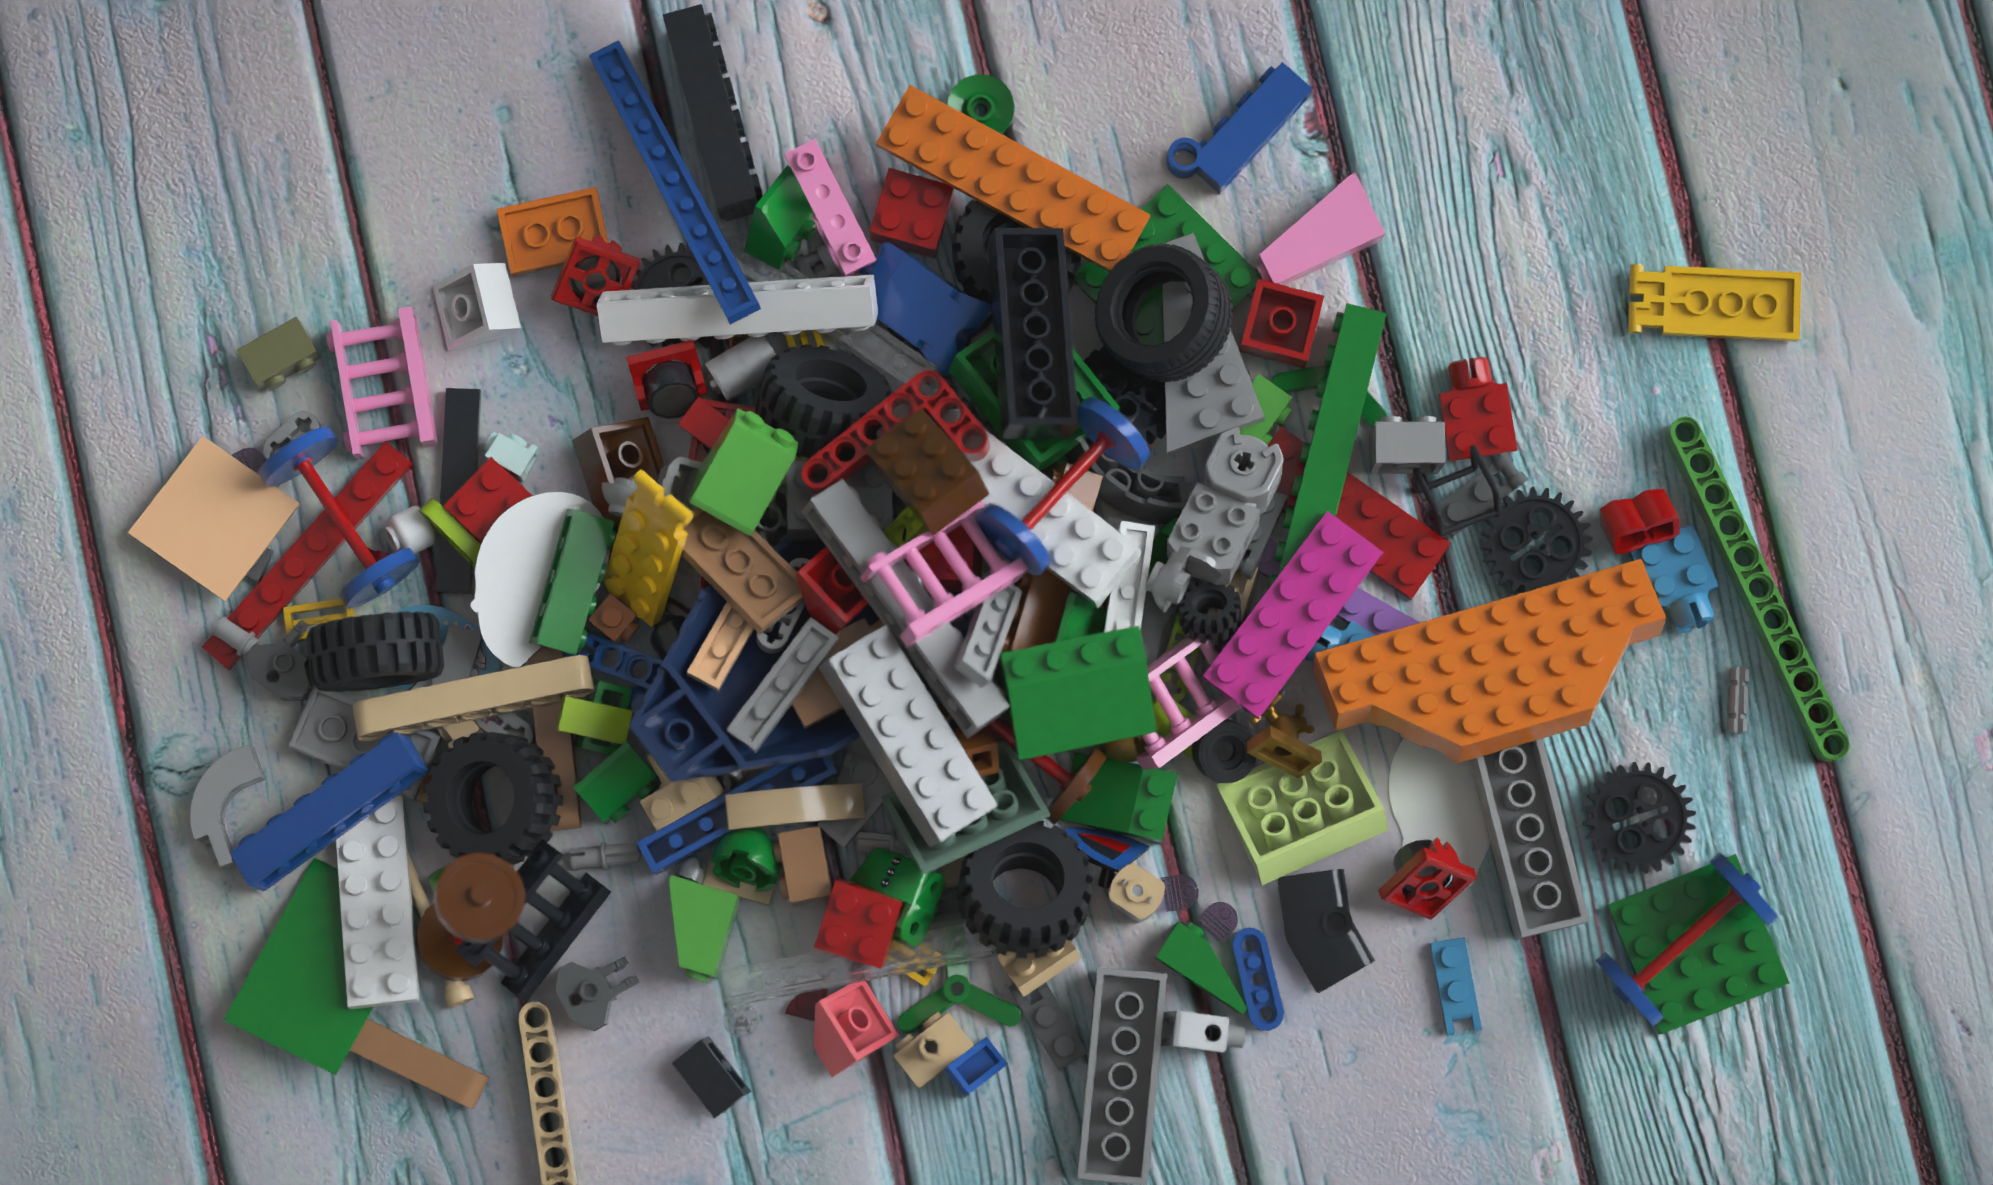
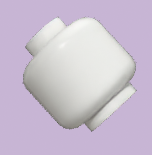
[384,506,436,553]

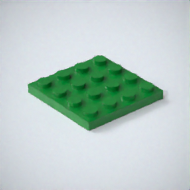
[1074,184,1262,345]
[1606,854,1790,1035]

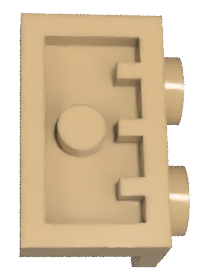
[994,939,1081,997]

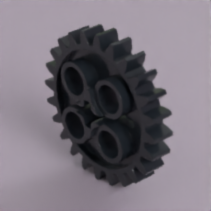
[630,243,719,349]
[1084,345,1166,445]
[1480,487,1593,594]
[1582,762,1696,875]

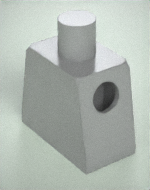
[1161,1011,1245,1053]

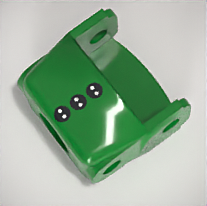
[849,847,945,947]

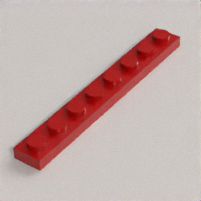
[202,441,413,671]

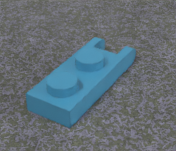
[1429,937,1482,1036]

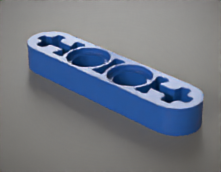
[566,633,663,690]

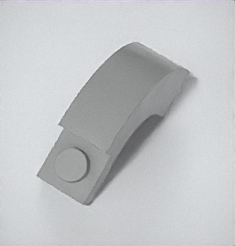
[190,744,266,869]

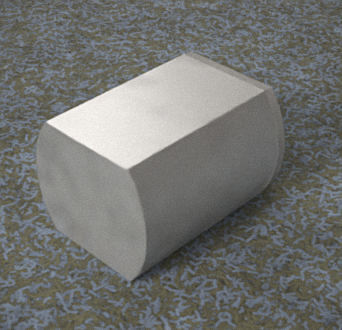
[705,336,776,403]

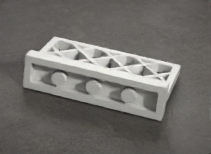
[1104,521,1155,632]

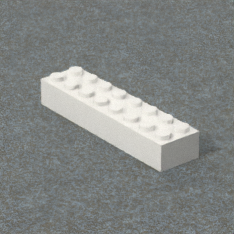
[876,384,1141,608]

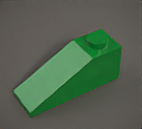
[1155,920,1248,1016]

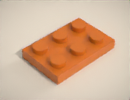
[496,187,609,277]

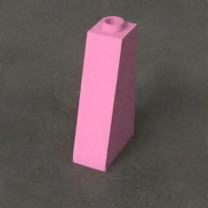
[1255,173,1385,285]

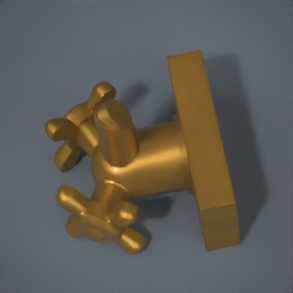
[1247,692,1322,778]

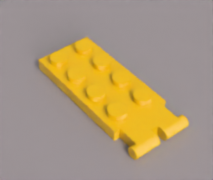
[1628,264,1801,342]
[603,470,694,627]

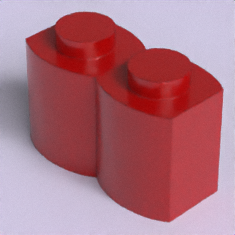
[1599,489,1680,554]

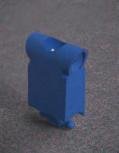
[859,242,992,377]

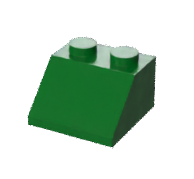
[744,165,817,270]
[573,741,658,824]

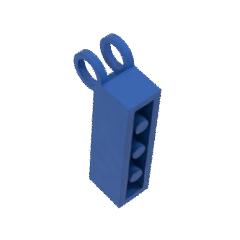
[1167,62,1313,194]

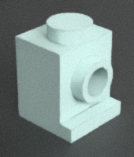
[484,432,541,482]

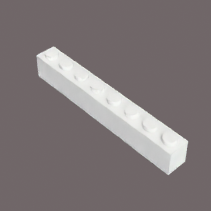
[596,275,878,346]

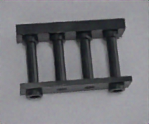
[455,839,611,1003]

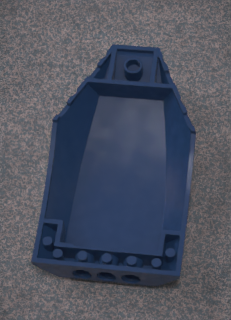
[629,509,974,783]

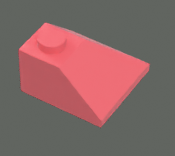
[814,977,899,1077]

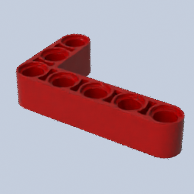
[801,370,990,495]

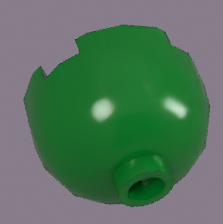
[710,828,781,892]

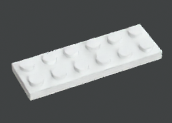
[336,795,420,1009]

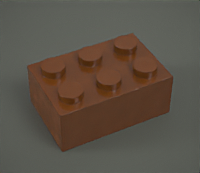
[865,408,990,536]

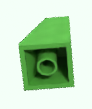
[689,408,798,536]
[669,875,742,983]

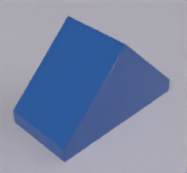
[944,1036,1008,1098]

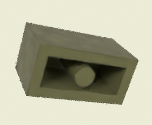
[237,316,321,391]

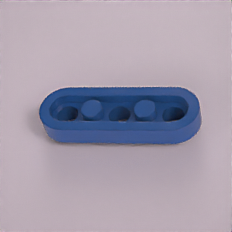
[1232,928,1284,1031]

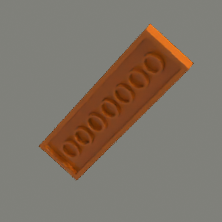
[876,84,1151,272]

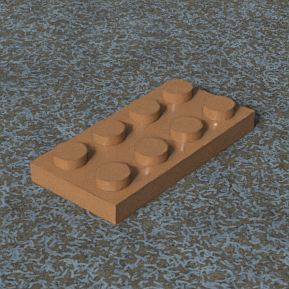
[682,507,804,634]

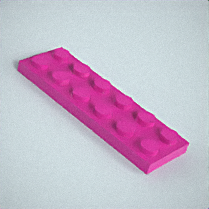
[1202,511,1383,719]

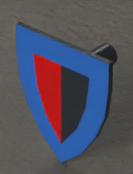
[1064,828,1150,888]

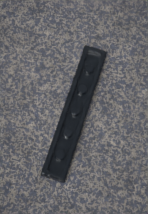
[435,388,482,594]

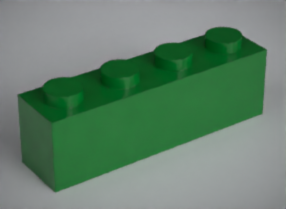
[529,509,616,655]

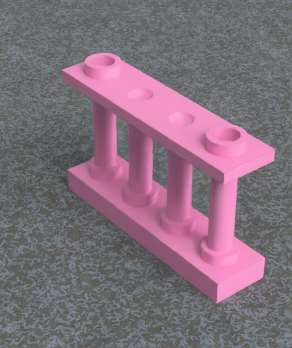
[784,139,877,276]
[326,306,438,460]
[860,501,1028,648]
[1136,633,1241,770]

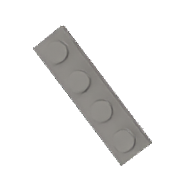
[954,584,1023,688]
[726,617,839,753]

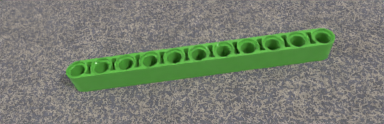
[1665,416,1850,763]

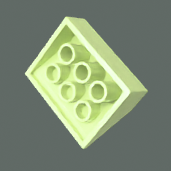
[1216,730,1389,885]

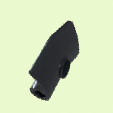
[1278,869,1375,993]

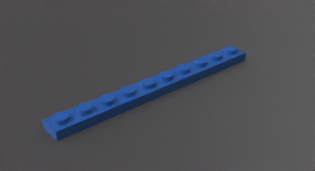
[589,40,761,324]

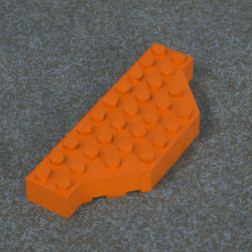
[1312,559,1666,763]

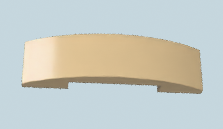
[725,784,866,830]

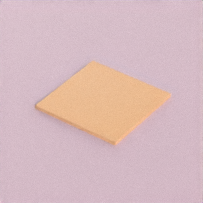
[128,436,300,602]

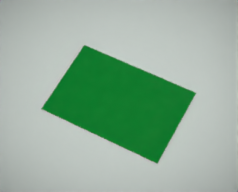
[223,858,421,1075]

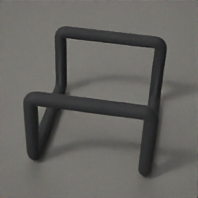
[1412,445,1501,536]

